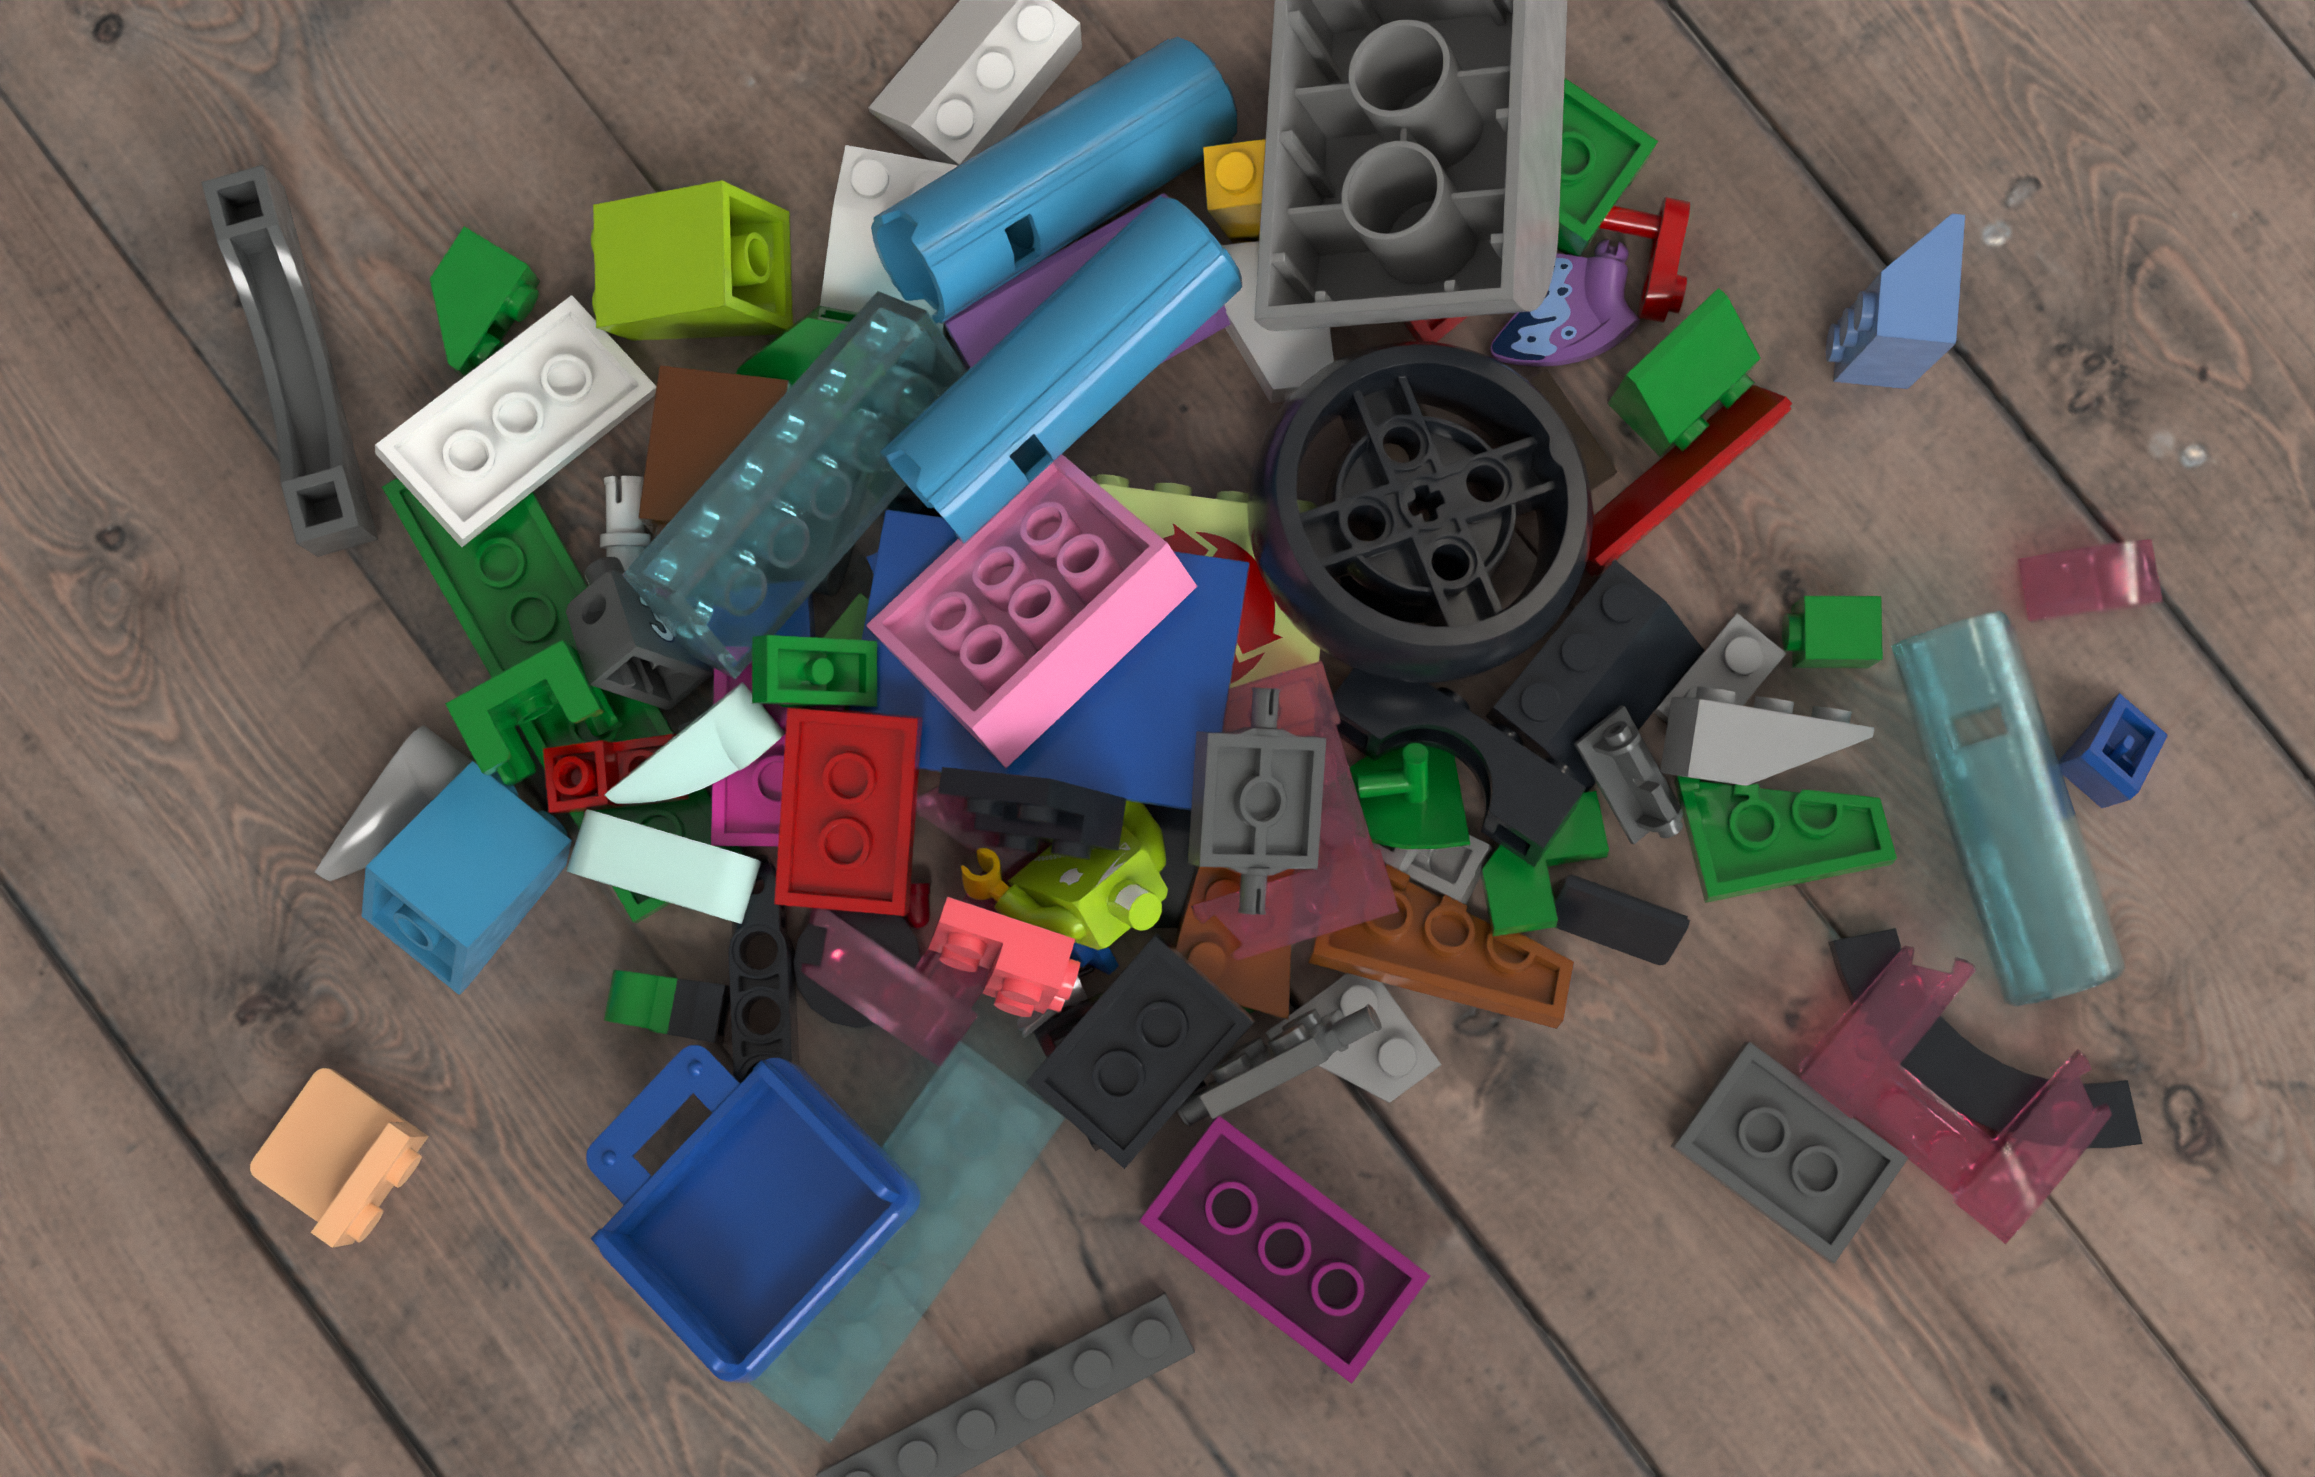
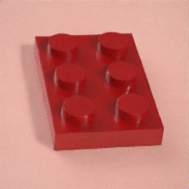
[774,706,923,916]

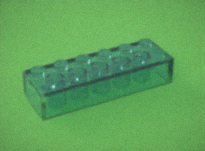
[622,291,967,679]
[748,1040,1067,1443]

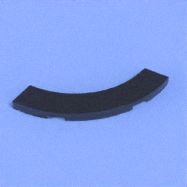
[1828,928,2143,1148]

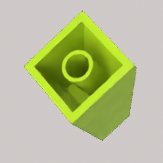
[591,180,793,341]

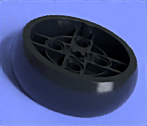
[1247,341,1594,683]

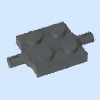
[1188,687,1326,915]
[1178,1004,1382,1127]

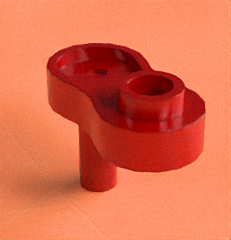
[1599,197,1690,323]

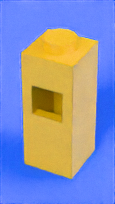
[1203,139,1266,244]

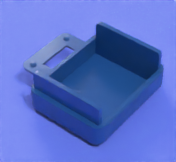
[586,1045,920,1383]

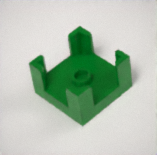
[1557,78,1658,257]
[445,639,624,786]

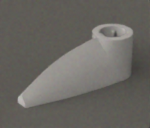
[314,725,472,881]

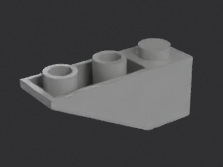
[1660,687,1874,786]

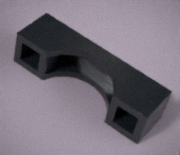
[1322,668,1586,867]

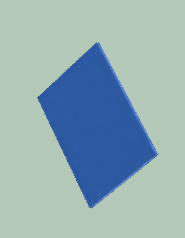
[849,509,1250,810]

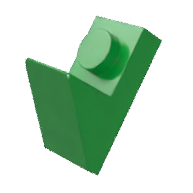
[752,635,877,708]

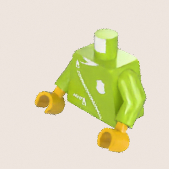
[961,801,1168,950]

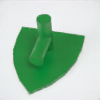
[1321,743,1470,849]

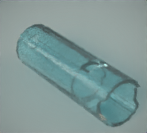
[1892,611,2126,1007]

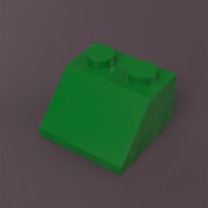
[1607,288,1761,457]

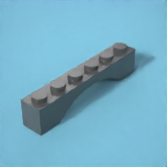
[201,165,378,557]

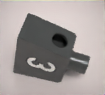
[566,557,714,711]

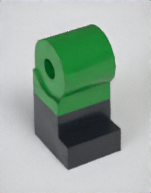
[603,970,731,1044]

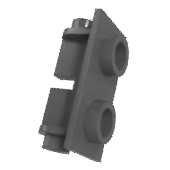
[1574,705,1684,844]

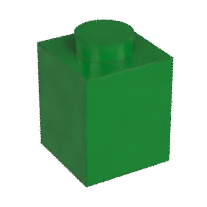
[1782,596,1883,669]

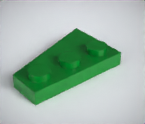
[1674,776,1897,903]

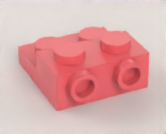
[928,897,1081,1017]

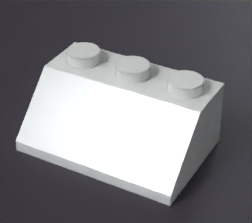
[868,0,1082,165]

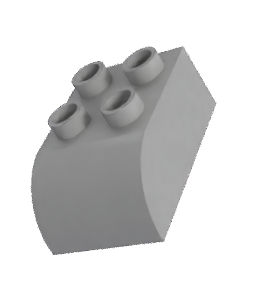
[1254,0,1567,331]

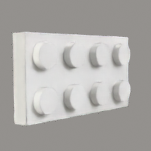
[375,295,657,547]

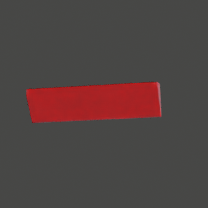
[1585,385,1792,577]

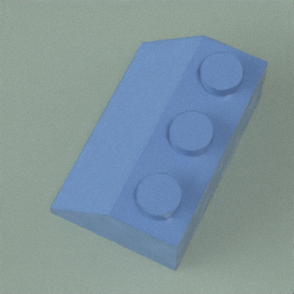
[1826,214,1965,389]

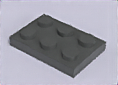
[1671,1042,1908,1264]

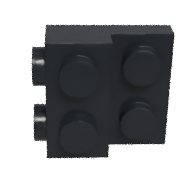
[938,767,1127,860]

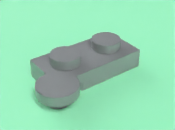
[1654,613,1786,723]

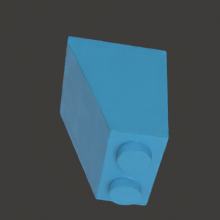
[362,761,572,995]

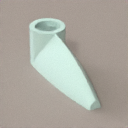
[605,682,785,804]

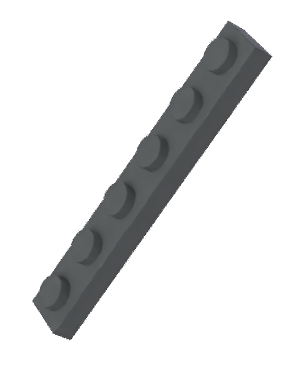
[816,1292,1195,1477]

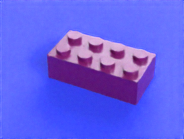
[1139,1116,1430,1384]

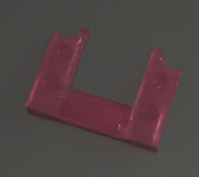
[1191,661,1399,960]
[801,785,1052,1068]
[1799,945,2112,1244]

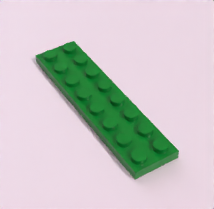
[382,478,746,923]

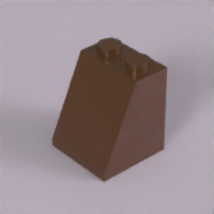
[638,365,803,556]

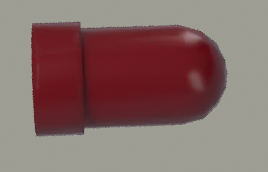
[906,883,931,929]

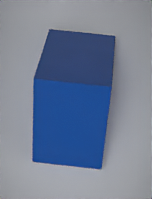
[2053,693,2168,808]

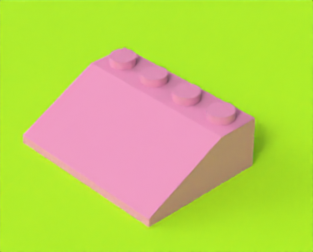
[866,454,1198,768]

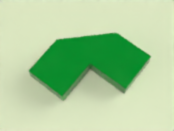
[1481,791,1609,937]

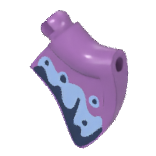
[1491,240,1640,367]

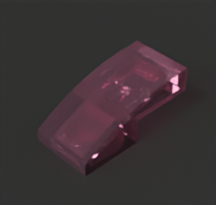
[2018,539,2163,623]

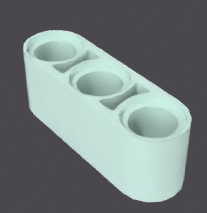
[566,809,761,924]

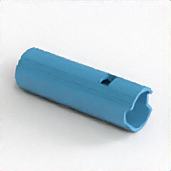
[871,37,1237,324]
[880,195,1243,544]

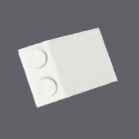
[820,145,959,368]

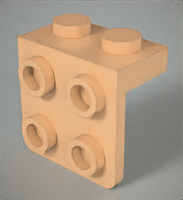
[250,1068,429,1248]

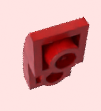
[543,734,689,813]

